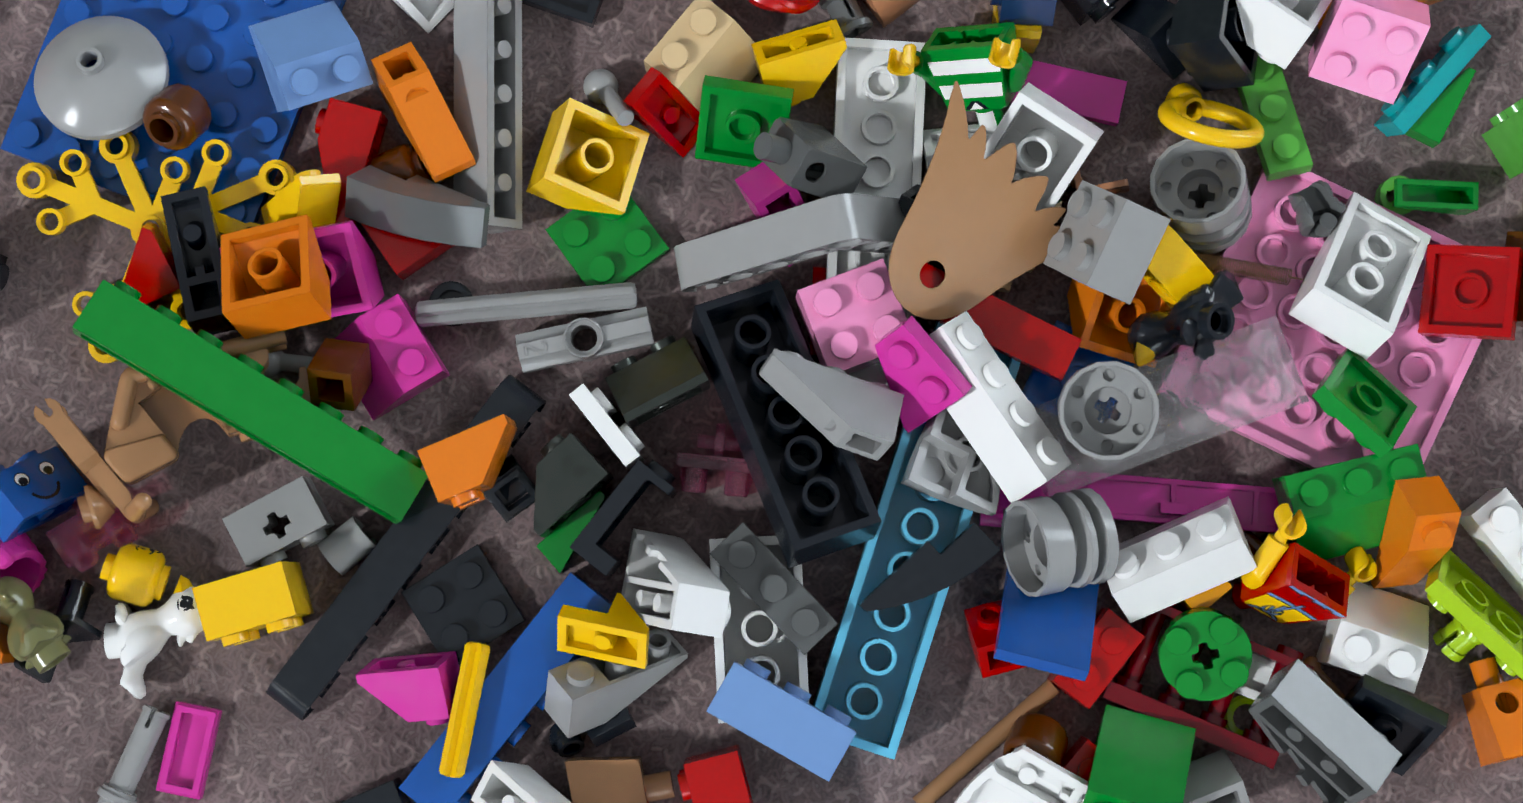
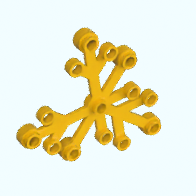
[16,132,297,363]

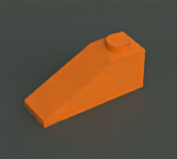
[1371,476,1462,589]

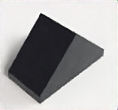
[1111,0,1185,80]

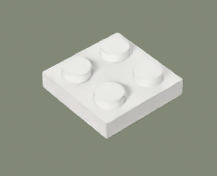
[569,384,645,470]

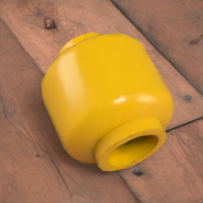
[99,543,172,608]

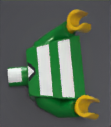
[887,22,1033,128]

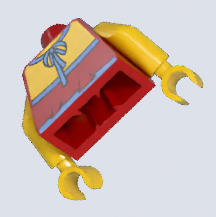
[1232,503,1377,624]

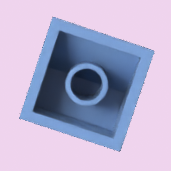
[248,0,373,112]

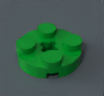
[1158,607,1252,701]

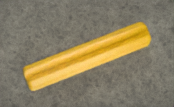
[439,641,490,778]

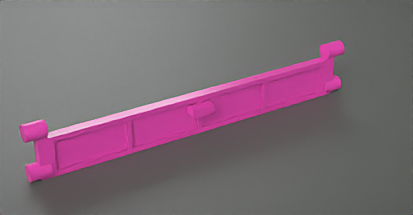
[979,470,1345,557]

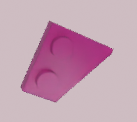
[874,316,972,433]

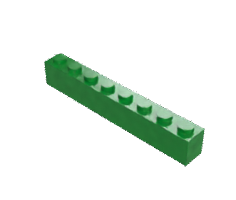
[72,279,428,524]

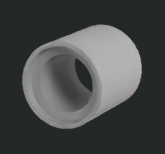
[317,516,378,575]

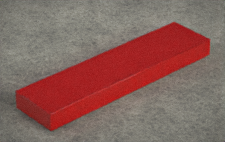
[920,263,1082,382]

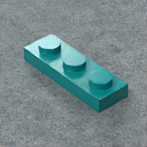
[1374,24,1491,137]

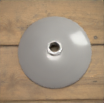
[34,16,169,140]

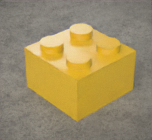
[192,561,314,647]

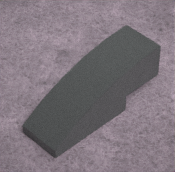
[345,165,490,248]

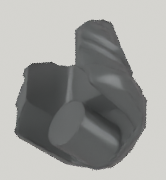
[1288,180,1346,238]

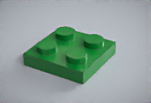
[695,75,794,167]
[545,196,670,286]
[1312,348,1417,459]

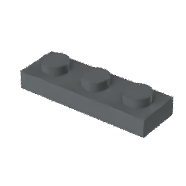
[710,522,838,655]

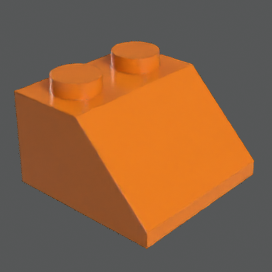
[220,214,332,339]
[417,414,517,510]

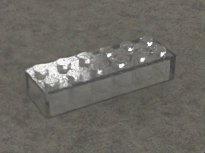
[1034,315,1309,498]

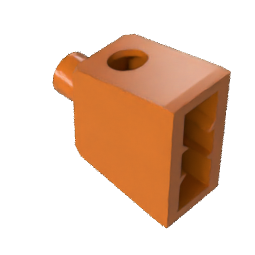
[1462,657,1523,767]

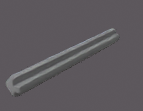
[415,282,637,327]

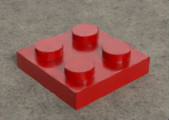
[1418,244,1523,341]

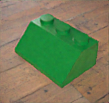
[1272,444,1427,560]

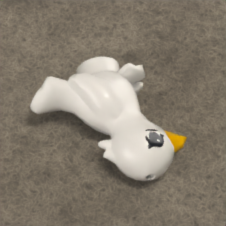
[104,575,203,699]

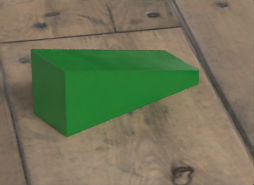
[1405,67,1476,148]
[1394,178,1479,215]
[537,491,607,574]

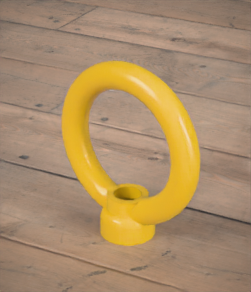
[1157,83,1264,149]

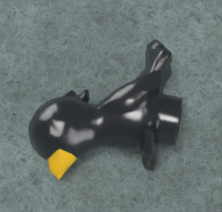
[1127,270,1244,366]

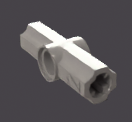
[515,306,655,373]

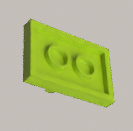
[1424,550,1523,680]

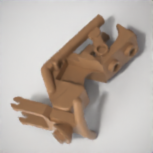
[34,330,311,529]

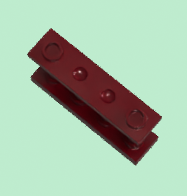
[1100,603,1314,769]

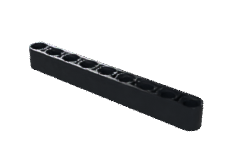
[266,374,546,721]

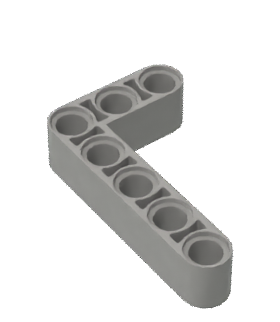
[674,193,905,292]

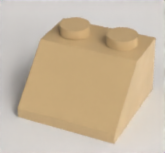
[643,0,759,112]

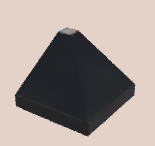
[483,454,535,523]

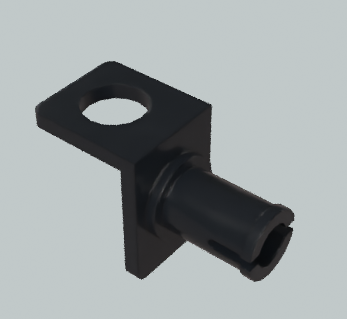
[14,579,103,683]

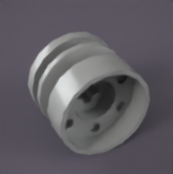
[1150,138,1252,254]
[1057,361,1159,460]
[1001,488,1119,597]

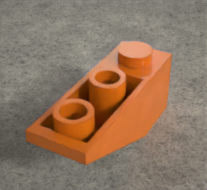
[370,42,476,183]

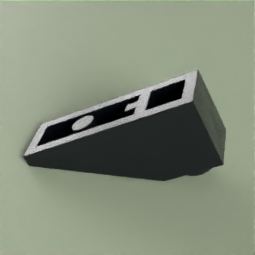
[160,186,236,335]

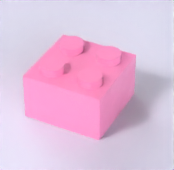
[1308,0,1431,104]
[795,258,907,374]

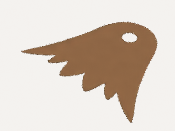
[888,81,1066,320]

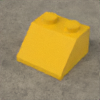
[526,98,650,215]

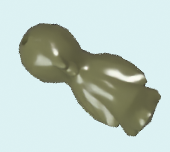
[0,576,71,674]

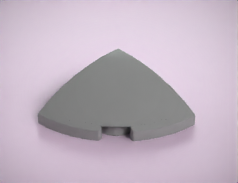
[901,408,1000,516]

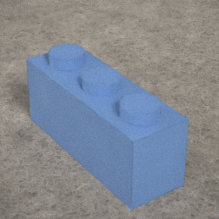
[706,658,857,782]

